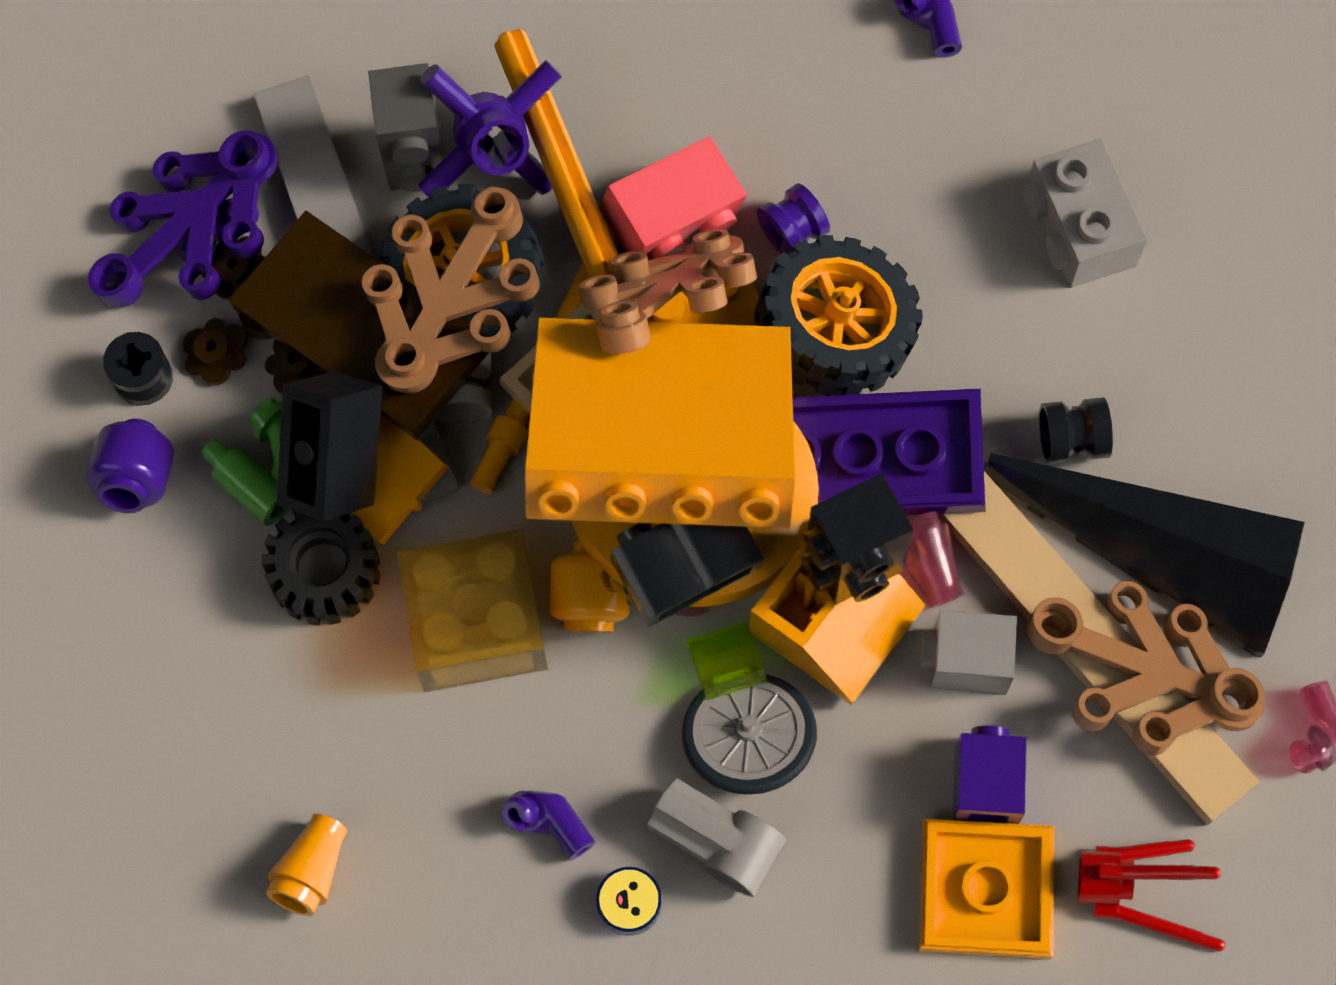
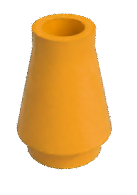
[266,814,347,916]

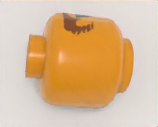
[549,542,631,633]

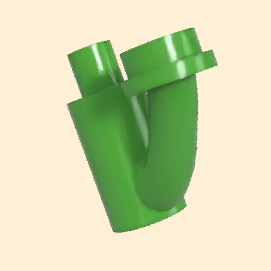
[201,398,288,526]

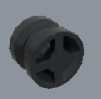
[103,332,173,406]

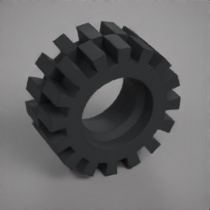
[262,511,381,625]

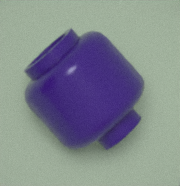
[86,418,174,513]

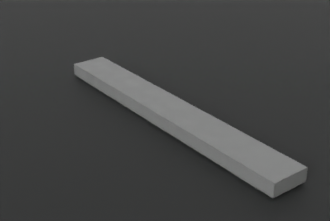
[253,75,459,503]

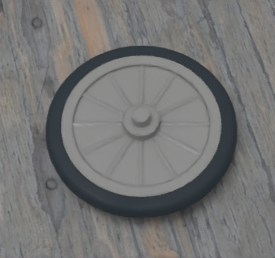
[682,672,817,795]

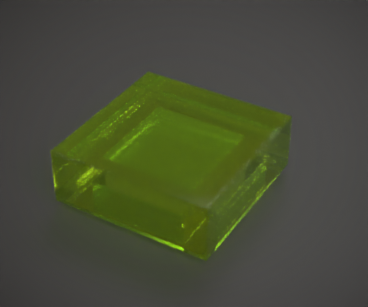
[686,621,767,701]

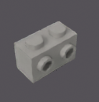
[1023,139,1147,288]

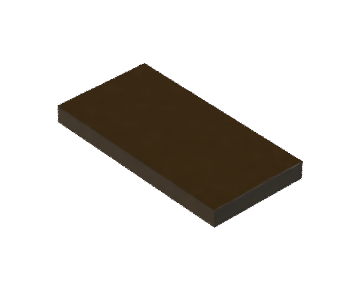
[228,210,489,440]

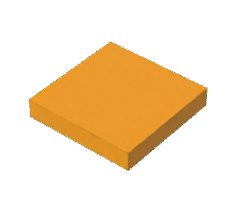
[919,818,1054,960]

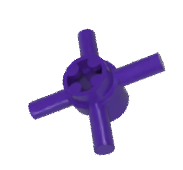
[418,60,562,197]

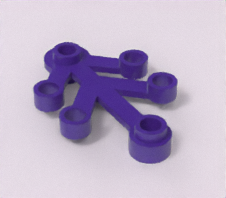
[88,130,278,307]

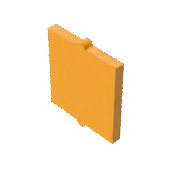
[349,414,449,544]

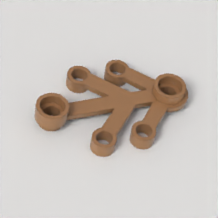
[362,187,540,394]
[579,229,757,354]
[1026,581,1265,756]

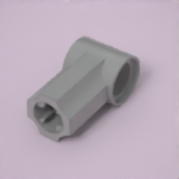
[647,778,787,897]

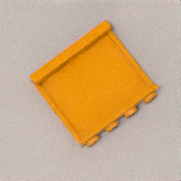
[525,318,795,528]

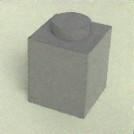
[921,610,1017,695]

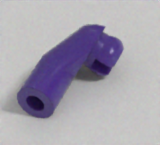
[894,0,962,58]
[500,790,596,861]

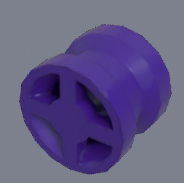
[757,183,830,255]

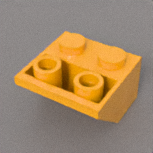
[749,541,925,706]

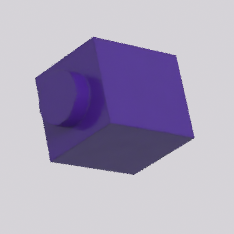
[953,725,1027,824]

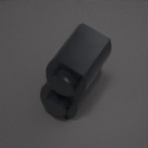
[610,523,765,627]

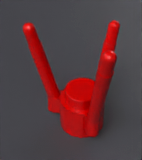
[1078,839,1225,952]

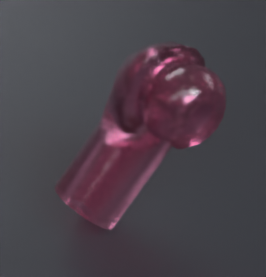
[1289,680,1336,774]

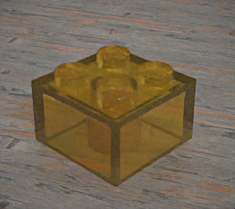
[397,529,548,693]

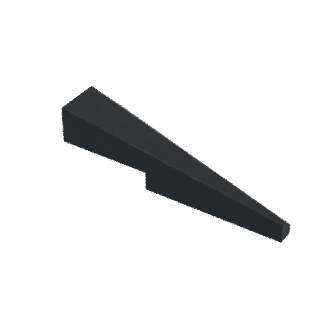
[985,453,1305,657]

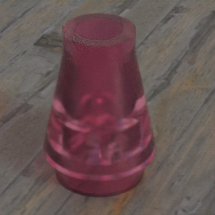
[905,511,965,609]

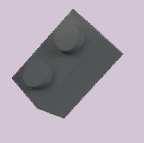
[368,63,445,192]

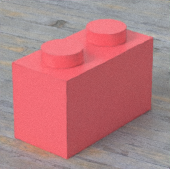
[599,136,747,260]

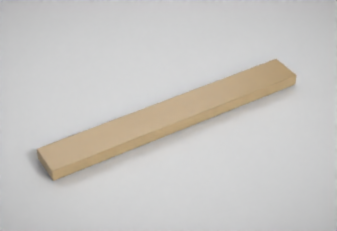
[935,471,1260,826]

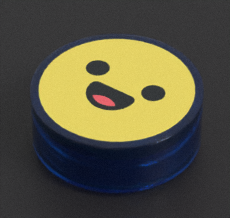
[596,867,662,936]

